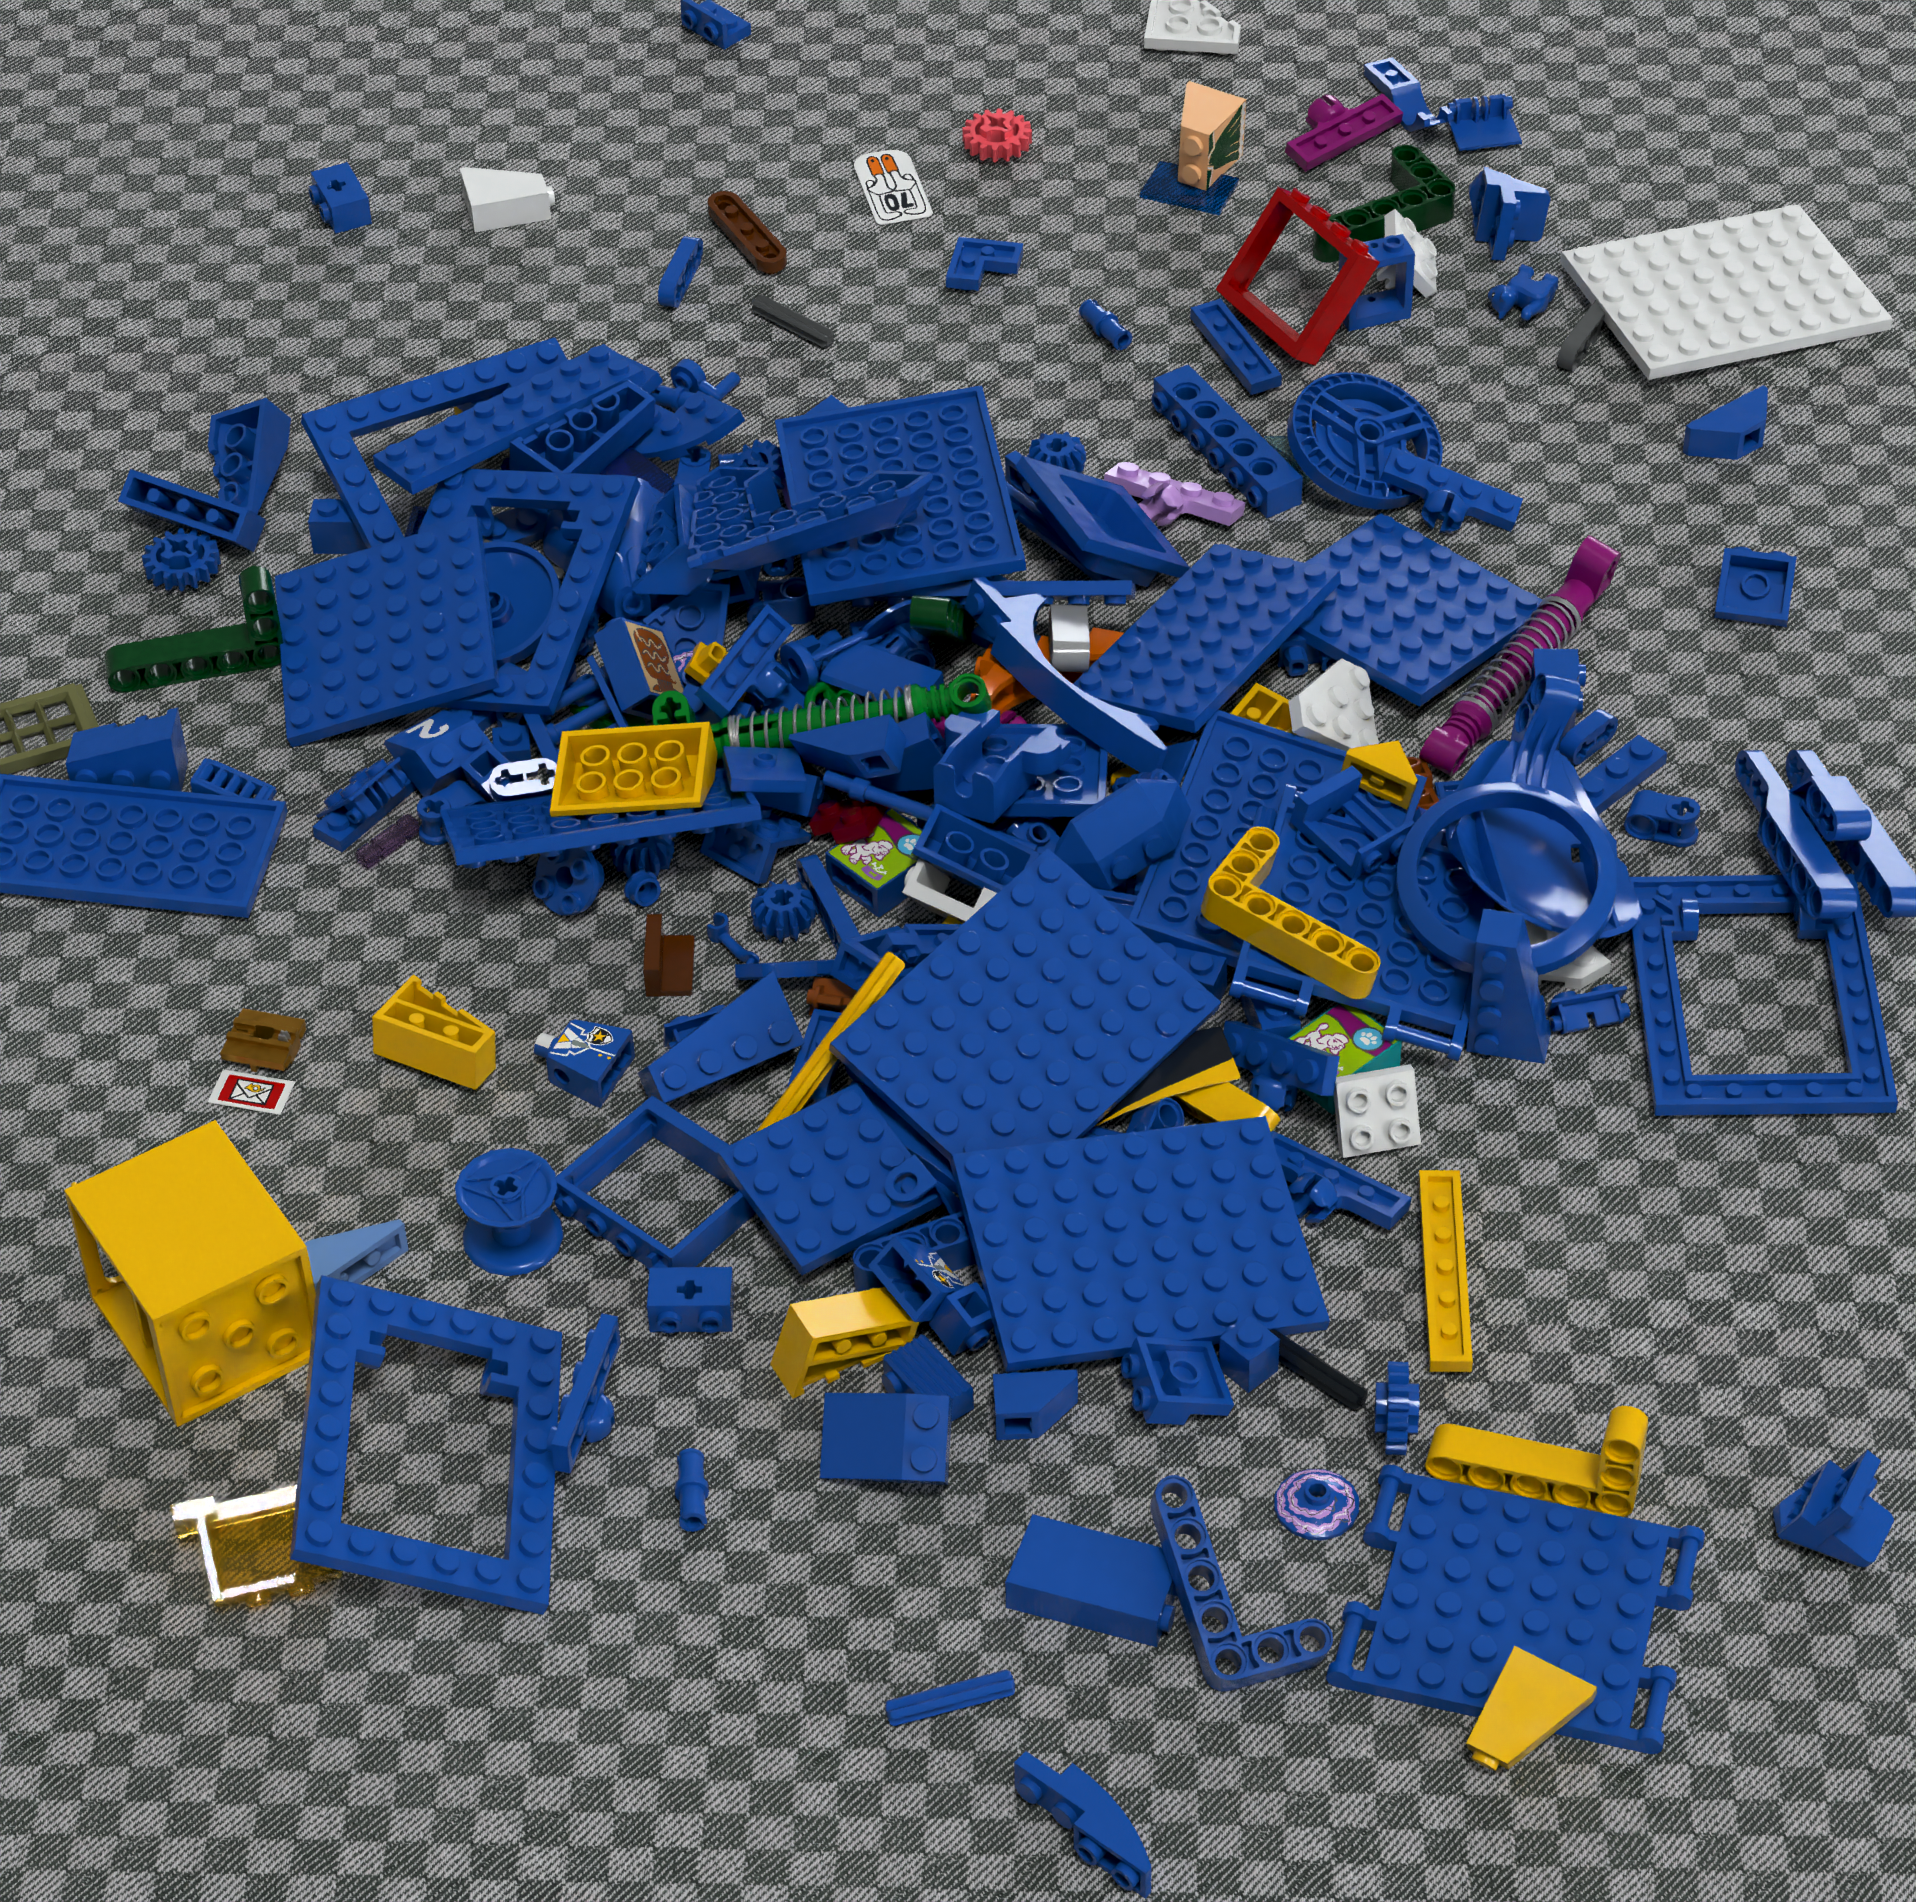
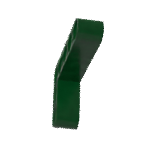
[1313,144,1456,263]
[105,566,283,693]
[910,580,974,645]

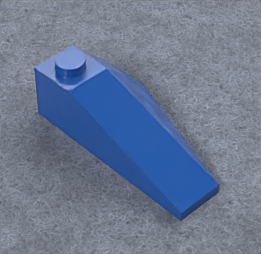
[208,398,291,514]

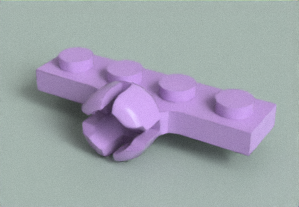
[1104,462,1245,526]

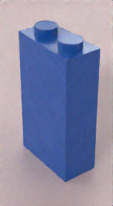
[1005,1514,1178,1647]

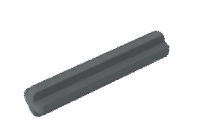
[751,294,834,348]

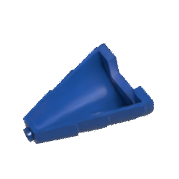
[542,475,665,618]

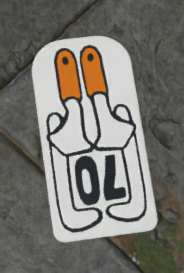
[854,150,933,225]

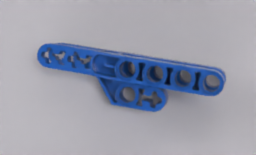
[1735,750,1916,919]

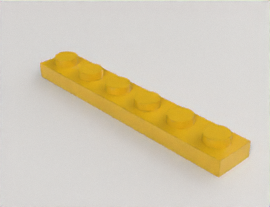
[1418,1170,1473,1372]

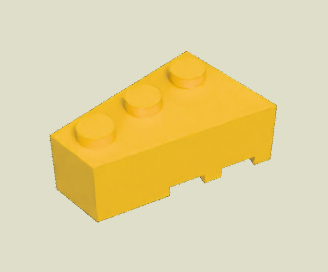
[770,1287,919,1399]

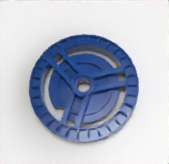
[1287,372,1443,509]

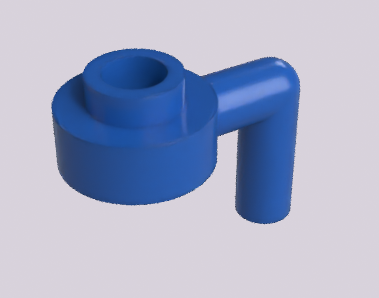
[671,359,741,401]

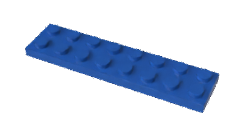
[373,344,645,495]

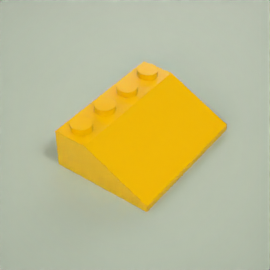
[550,722,718,817]

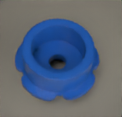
[624,870,661,907]

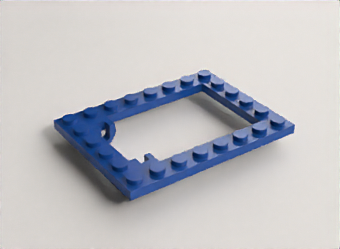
[301,337,632,548]
[418,468,641,715]
[1630,874,1898,1116]
[290,1275,562,1615]

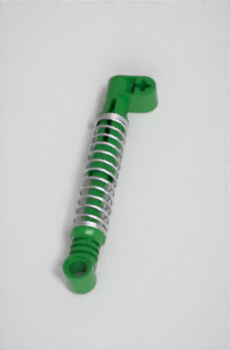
[652,673,992,761]

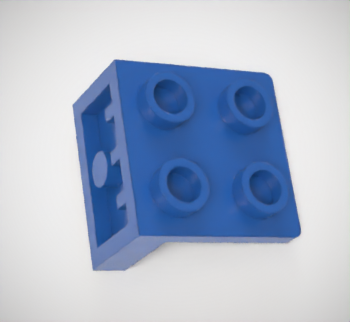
[700,805,812,884]

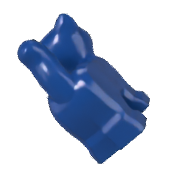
[1488,264,1558,321]

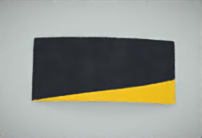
[1094,1026,1241,1127]

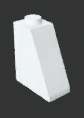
[460,167,555,232]

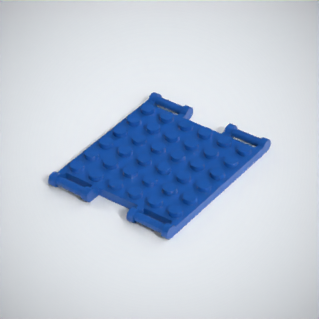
[1228,783,1495,1061]
[1326,1465,1705,1754]

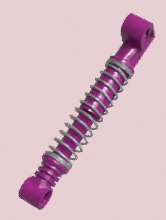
[1419,535,1621,777]

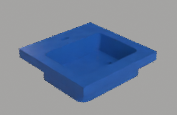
[1015,456,1190,587]

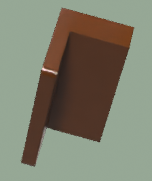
[643,914,695,997]

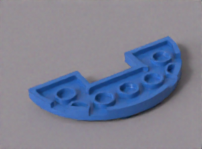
[618,353,745,464]

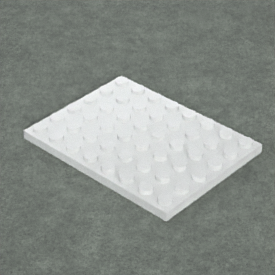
[1560,204,1893,380]

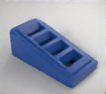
[190,758,277,800]

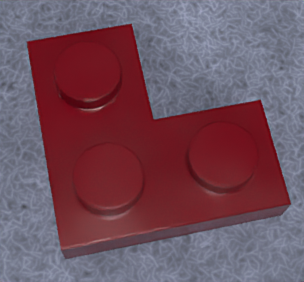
[809,790,888,845]

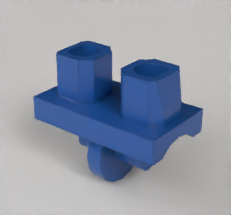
[1277,633,1337,676]

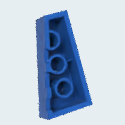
[509,380,655,474]
[1466,908,1551,1064]
[637,971,805,1104]

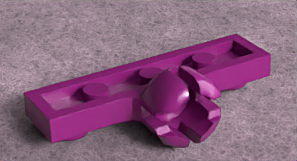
[1285,93,1403,172]

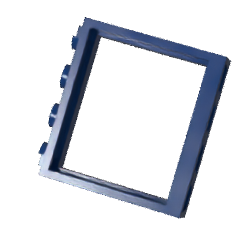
[554,1096,756,1270]

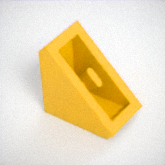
[1341,740,1418,810]

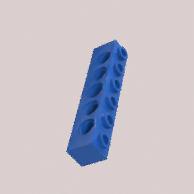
[1151,365,1303,518]

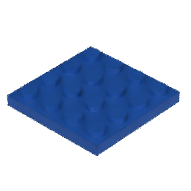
[962,724,1109,819]
[718,1083,942,1276]

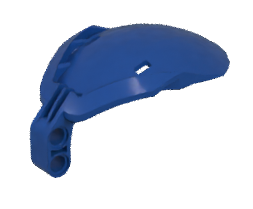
[1445,673,1643,939]

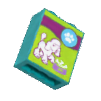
[1288,1003,1402,1115]

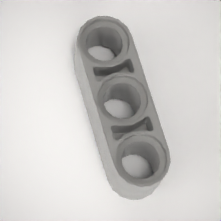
[1048,604,1090,673]

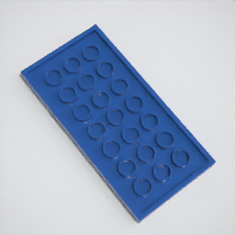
[1073,544,1341,733]
[440,768,762,868]
[0,774,288,918]

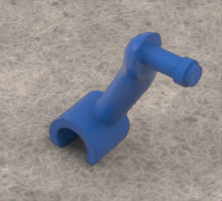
[706,912,759,964]

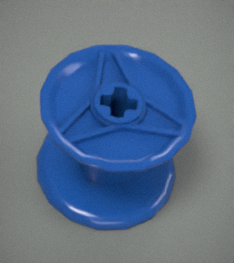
[455,1148,564,1276]

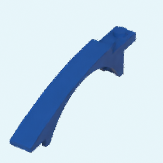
[964,577,1168,773]

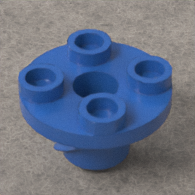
[532,847,605,916]

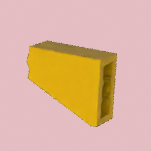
[1466,1646,1597,1771]

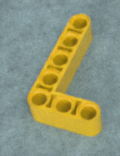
[1201,826,1381,999]
[1425,1406,1649,1517]

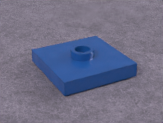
[722,746,807,794]

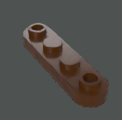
[707,191,787,274]

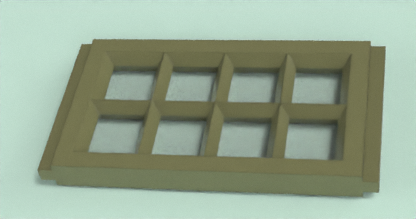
[0,683,99,774]

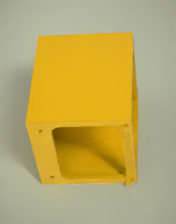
[64,1120,316,1427]

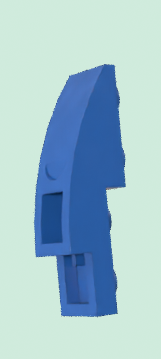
[1014,1751,1152,1899]

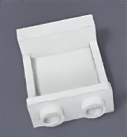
[902,859,997,923]

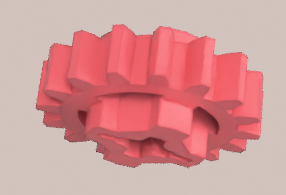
[962,108,1032,163]

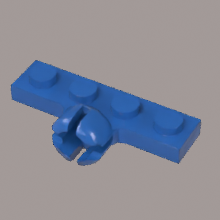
[1380,447,1523,533]
[694,604,794,719]
[1223,1021,1340,1112]
[1271,1131,1412,1230]
[547,1313,621,1474]

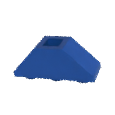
[1683,385,1768,460]

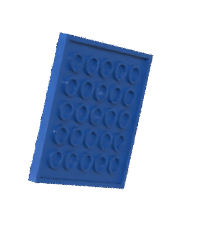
[1292,513,1543,707]
[275,516,500,747]

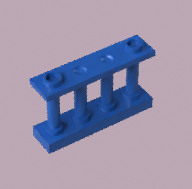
[523,655,629,777]

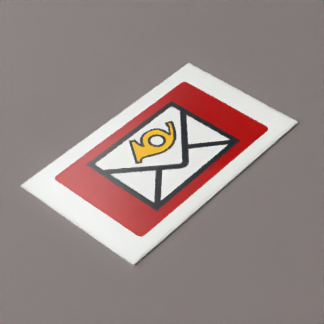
[208,1069,295,1115]

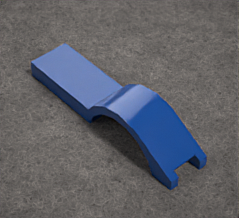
[1364,57,1454,132]

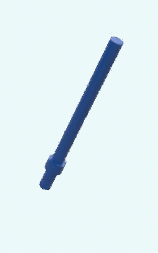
[822,770,1038,852]

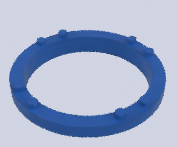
[1396,782,1617,975]

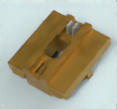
[220,1008,306,1072]

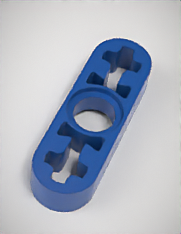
[658,236,703,308]

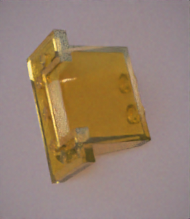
[170,1480,348,1607]

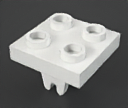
[1377,209,1438,298]
[1334,1064,1421,1158]

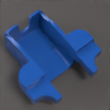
[933,709,1071,823]

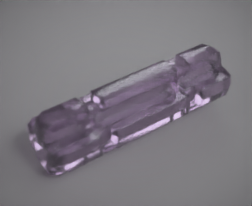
[355,814,419,869]

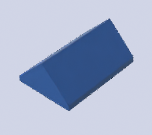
[820,642,944,701]

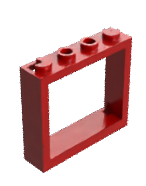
[1215,187,1380,366]

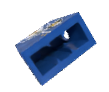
[534,1019,635,1108]
[868,1236,965,1322]

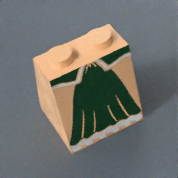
[1178,81,1247,191]

